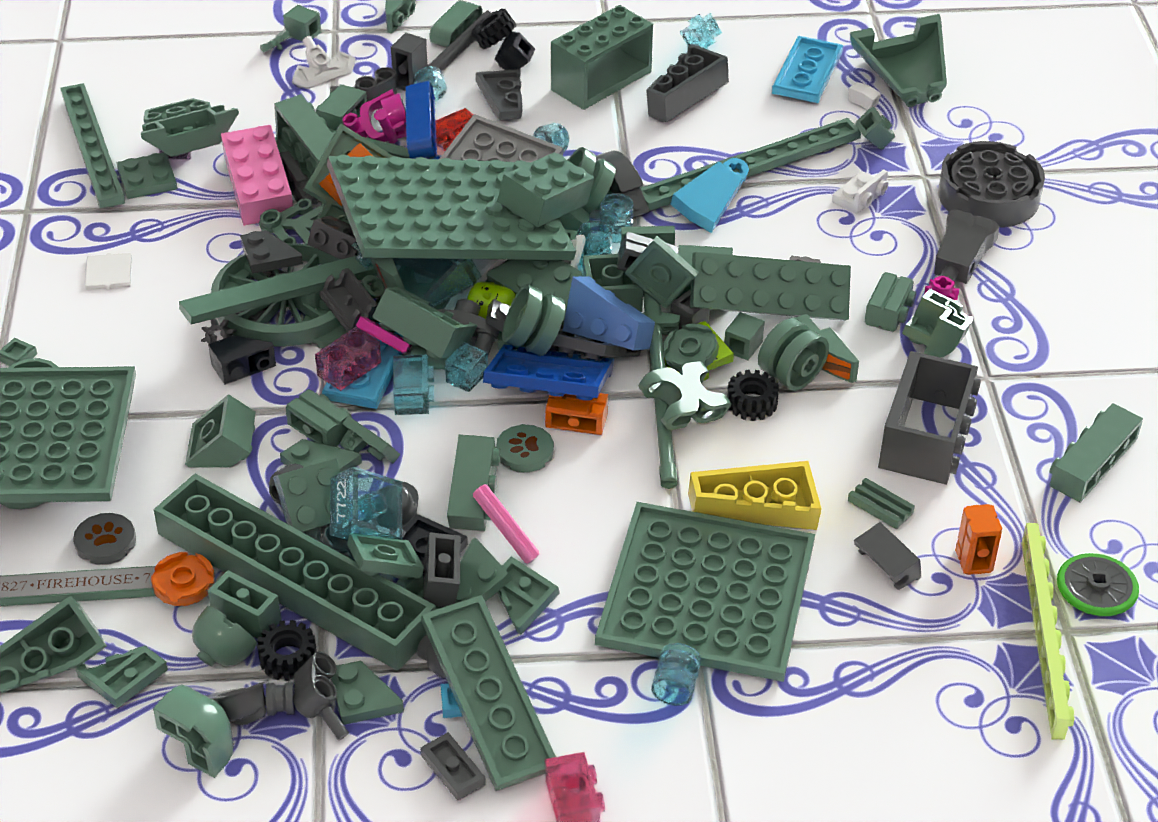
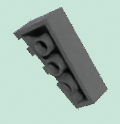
[646,44,729,123]

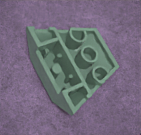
[140,98,239,157]

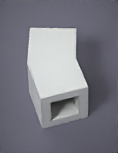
[848,82,881,110]

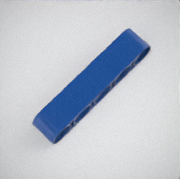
[405,80,437,159]

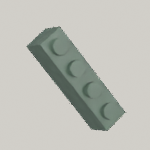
[1049,403,1144,503]

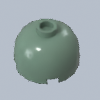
[192,606,257,667]

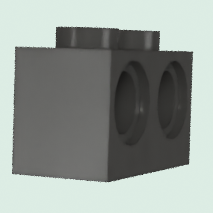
[307,216,361,259]

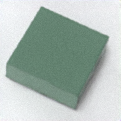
[0,337,38,366]

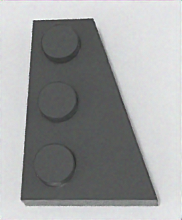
[475,69,523,121]

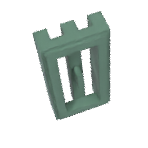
[847,477,915,529]

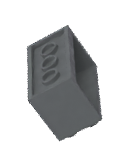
[878,351,981,485]

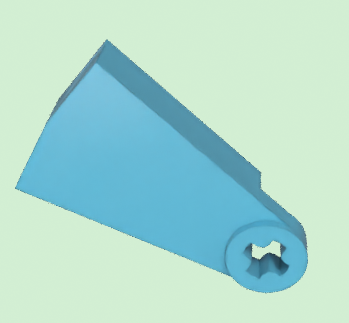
[670,158,749,233]

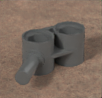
[330,67,397,102]
[293,651,349,740]

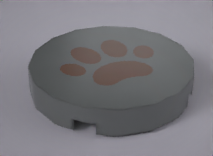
[73,513,136,565]

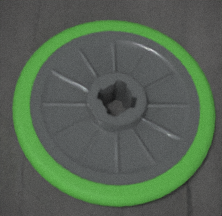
[1057,553,1139,616]

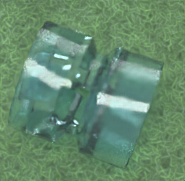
[599,193,634,243]
[578,221,612,267]
[651,643,702,706]

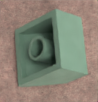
[185,394,256,468]

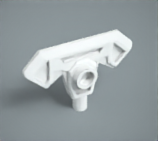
[292,36,356,89]

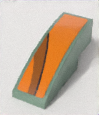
[795,314,859,383]

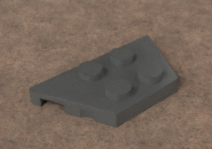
[552,327,641,360]

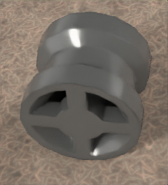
[266,682,295,716]

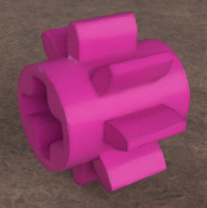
[924,276,959,300]

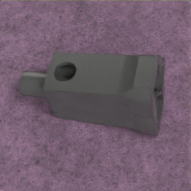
[934,209,999,284]

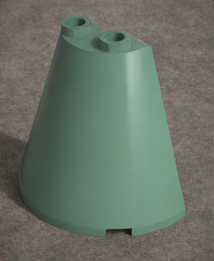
[849,14,947,107]

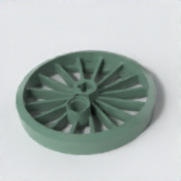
[211,243,341,347]

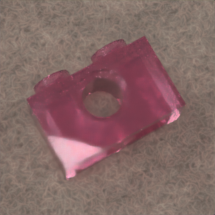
[545,752,605,822]

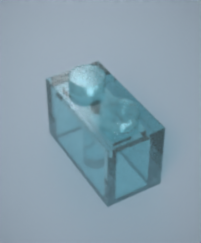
[393,354,435,415]

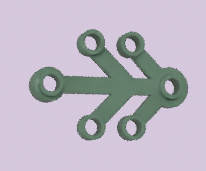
[259,198,350,244]

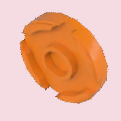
[151,552,215,606]

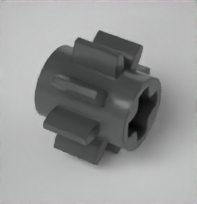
[201,319,237,344]

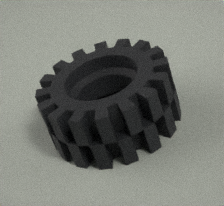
[471,8,516,49]
[727,369,779,421]
[257,620,317,681]

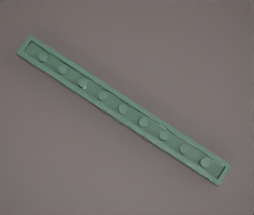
[641,118,861,211]

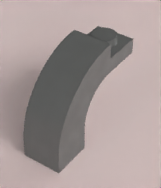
[596,150,650,222]

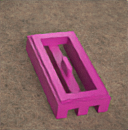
[356,316,412,353]

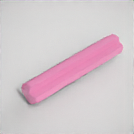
[473,484,539,564]

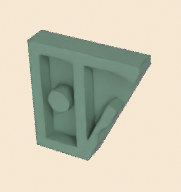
[280,439,362,476]
[455,537,512,603]
[497,556,560,635]
[75,646,168,708]
[331,661,404,725]

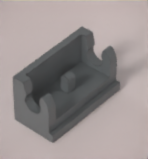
[319,268,378,333]
[854,522,921,590]

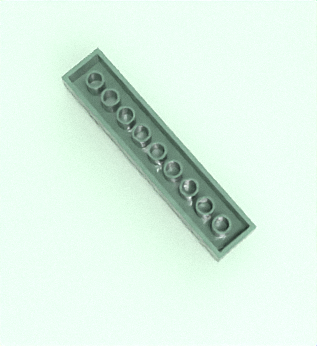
[153,473,436,671]

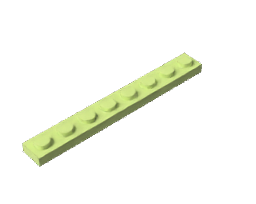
[1021,523,1074,740]

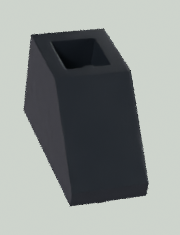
[494,31,536,70]
[208,335,276,385]

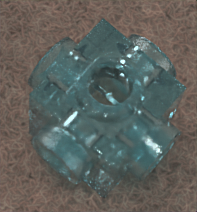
[679,13,722,49]

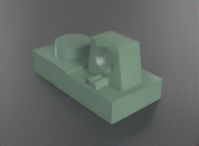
[340,416,400,464]

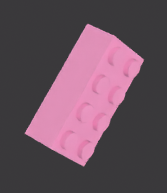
[221,124,293,226]

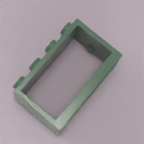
[551,5,653,110]

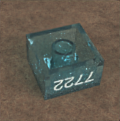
[330,466,402,540]

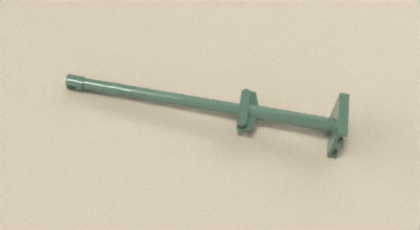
[620,226,680,489]

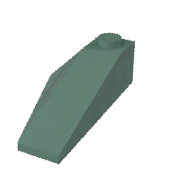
[0,595,107,694]

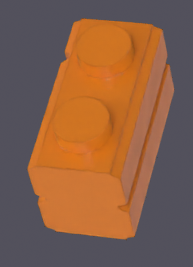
[545,393,608,435]
[955,504,1003,575]

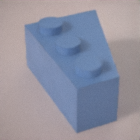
[563,276,655,350]

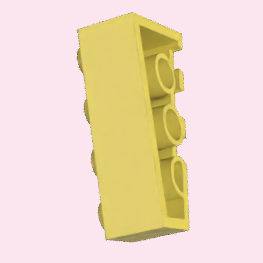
[688,461,822,530]

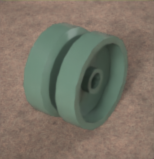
[567,147,615,214]
[502,284,565,356]
[758,317,829,391]

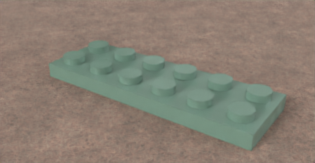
[690,252,851,321]
[421,595,559,791]

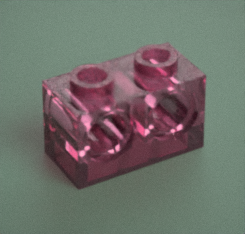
[315,327,381,391]

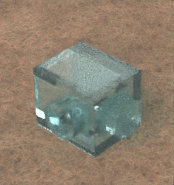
[445,342,488,392]

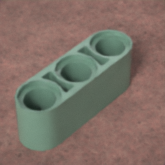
[429,0,483,47]

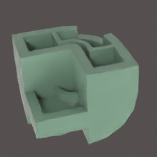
[902,289,973,358]
[153,685,234,778]

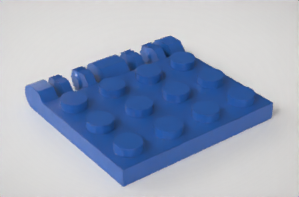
[483,344,614,400]

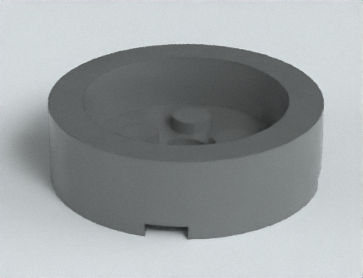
[938,141,1045,228]

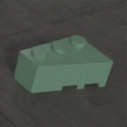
[372,287,478,360]
[447,434,500,531]

